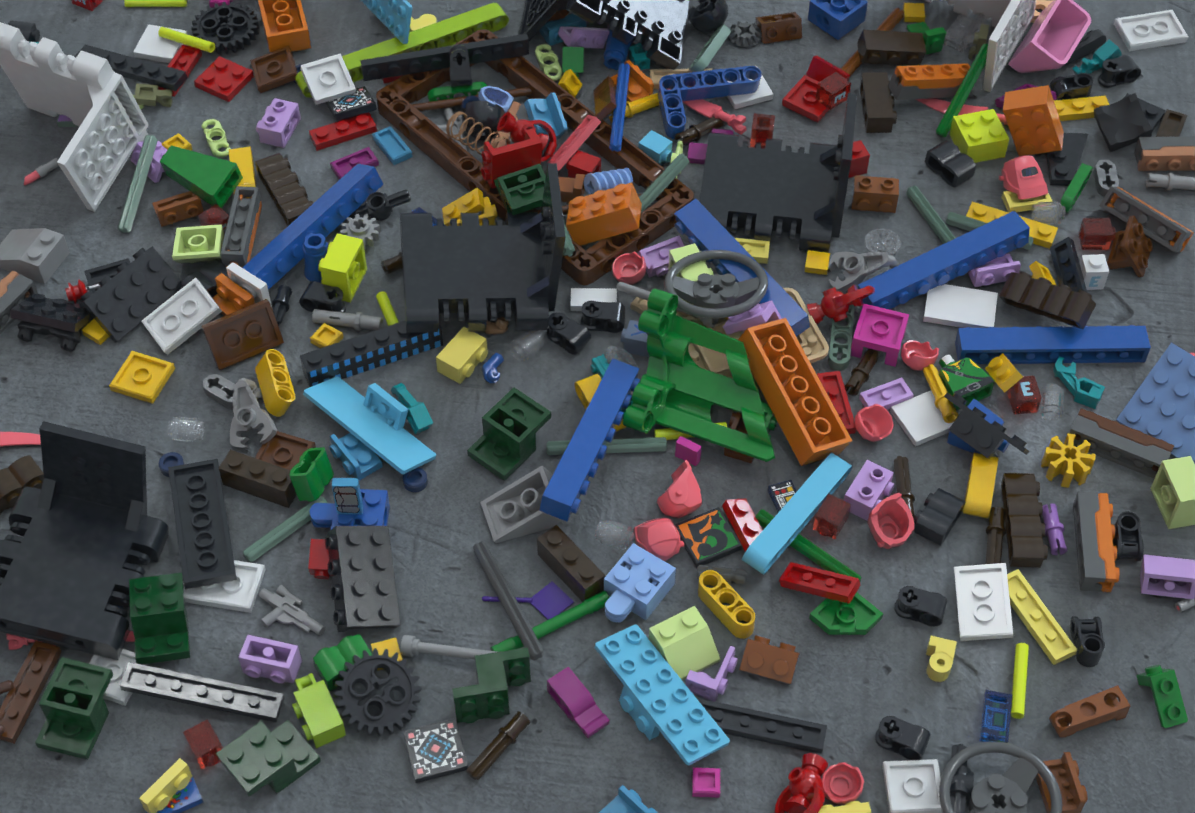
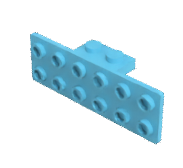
[361,0,412,44]
[303,376,436,474]
[595,624,730,766]

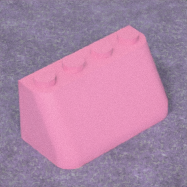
[1008,0,1091,73]

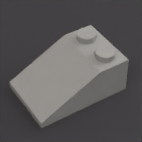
[0,228,70,284]
[480,466,563,543]

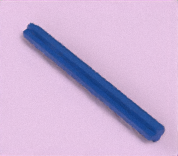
[609,63,630,152]

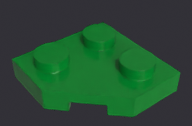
[809,592,883,635]

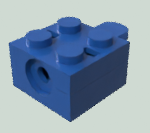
[808,0,868,40]
[310,489,390,530]

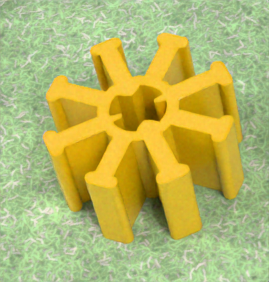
[1041,433,1096,488]

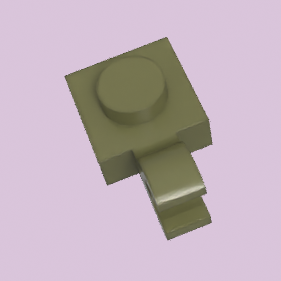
[968,24,989,60]
[134,83,173,107]

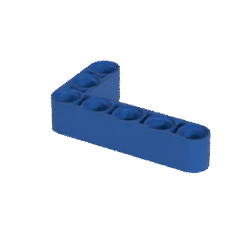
[658,66,761,139]

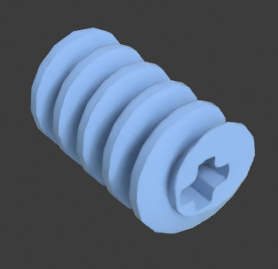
[583,168,633,195]

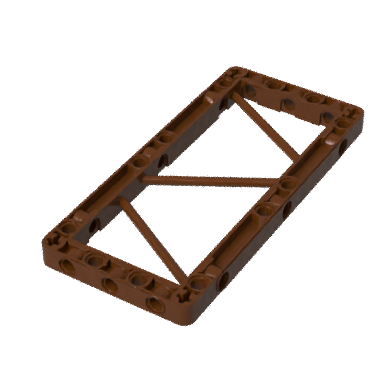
[376,29,694,286]

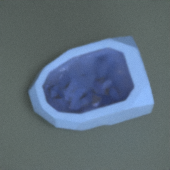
[478,86,514,112]

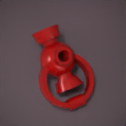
[497,111,557,162]
[807,284,875,324]
[775,753,828,813]

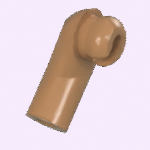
[484,317,509,335]

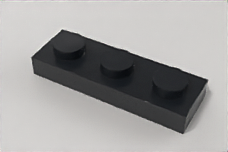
[1050,237,1087,292]

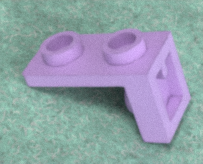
[686,646,738,702]

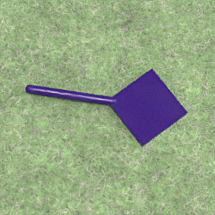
[482,581,574,620]

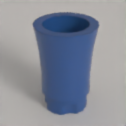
[604,29,632,70]
[303,233,328,283]

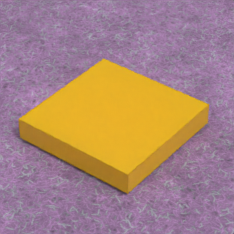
[109,351,175,404]

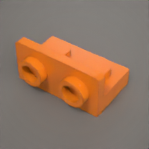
[610,60,654,102]
[213,273,255,316]

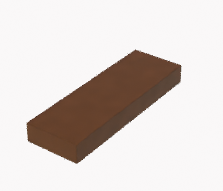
[594,76,616,120]

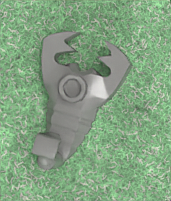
[828,252,899,293]
[230,378,277,449]

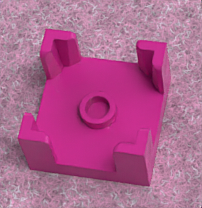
[850,304,909,367]

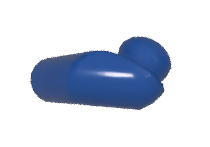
[482,353,504,383]

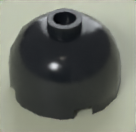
[687,0,728,32]
[461,101,505,141]

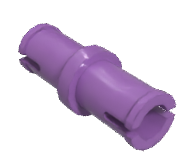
[1042,504,1067,555]

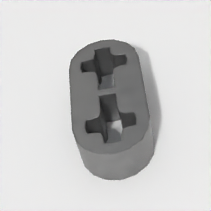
[1094,160,1119,197]
[203,374,235,409]

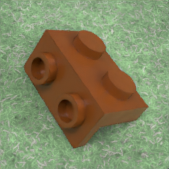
[851,175,899,213]
[152,191,204,227]
[740,635,800,684]
[1036,752,1088,813]

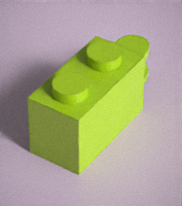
[292,673,346,748]

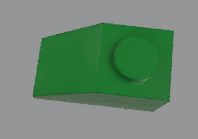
[562,47,585,77]

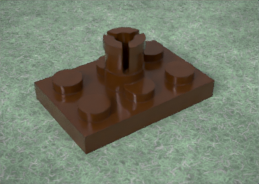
[201,299,284,370]

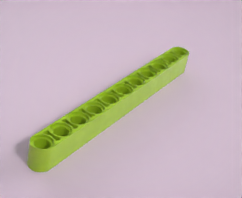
[295,3,509,98]

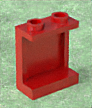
[481,128,542,188]

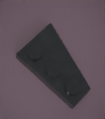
[1046,133,1088,186]

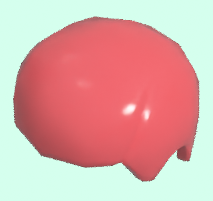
[612,251,646,285]
[901,340,939,371]
[854,404,894,442]
[822,762,864,805]

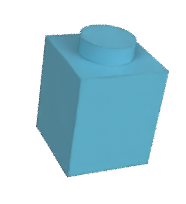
[638,130,673,166]

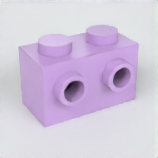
[256,98,301,148]
[842,460,895,521]
[1140,555,1195,599]
[238,635,302,684]

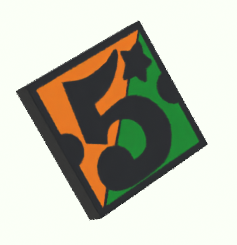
[675,507,742,568]

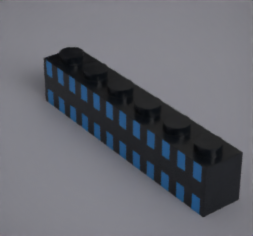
[300,320,443,387]

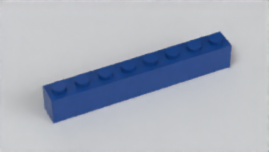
[242,163,384,290]
[674,199,810,337]
[858,211,1030,309]
[955,325,1151,364]
[539,358,641,522]

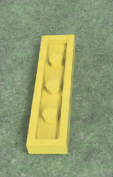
[1007,569,1077,665]

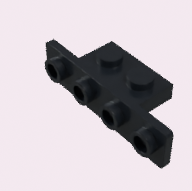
[944,393,1029,459]

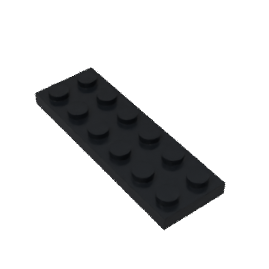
[168,459,237,589]

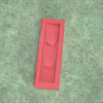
[547,115,601,171]

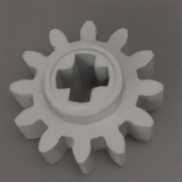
[340,214,381,250]

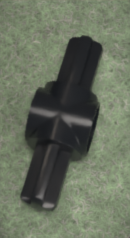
[349,189,411,221]
[950,744,974,813]

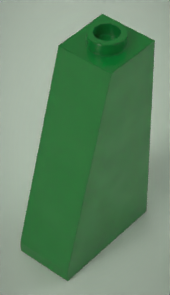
[160,145,243,210]

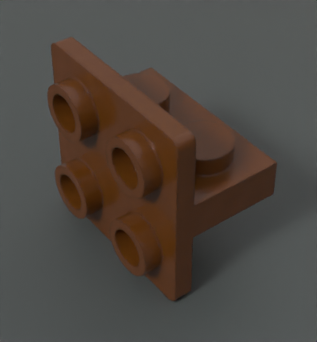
[1107,216,1153,278]

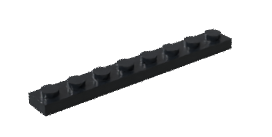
[360,33,529,81]

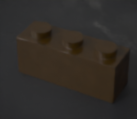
[857,30,926,66]
[860,72,897,133]
[218,449,297,508]
[537,525,605,602]

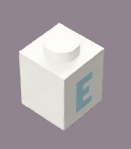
[1080,254,1109,290]

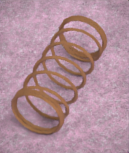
[446,112,511,155]

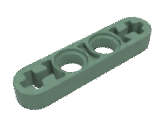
[689,24,731,72]
[828,293,854,371]

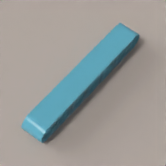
[742,452,853,575]

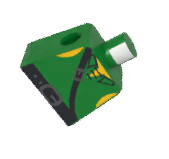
[939,355,995,411]

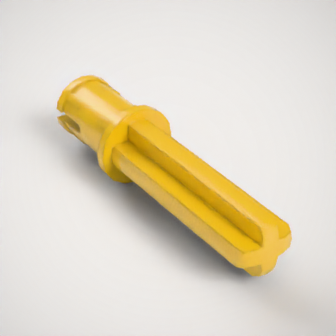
[608,93,659,122]
[923,364,959,423]

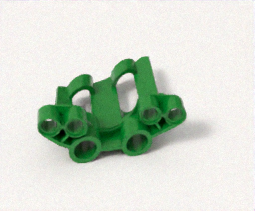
[623,288,775,462]

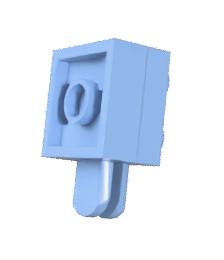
[604,543,676,623]

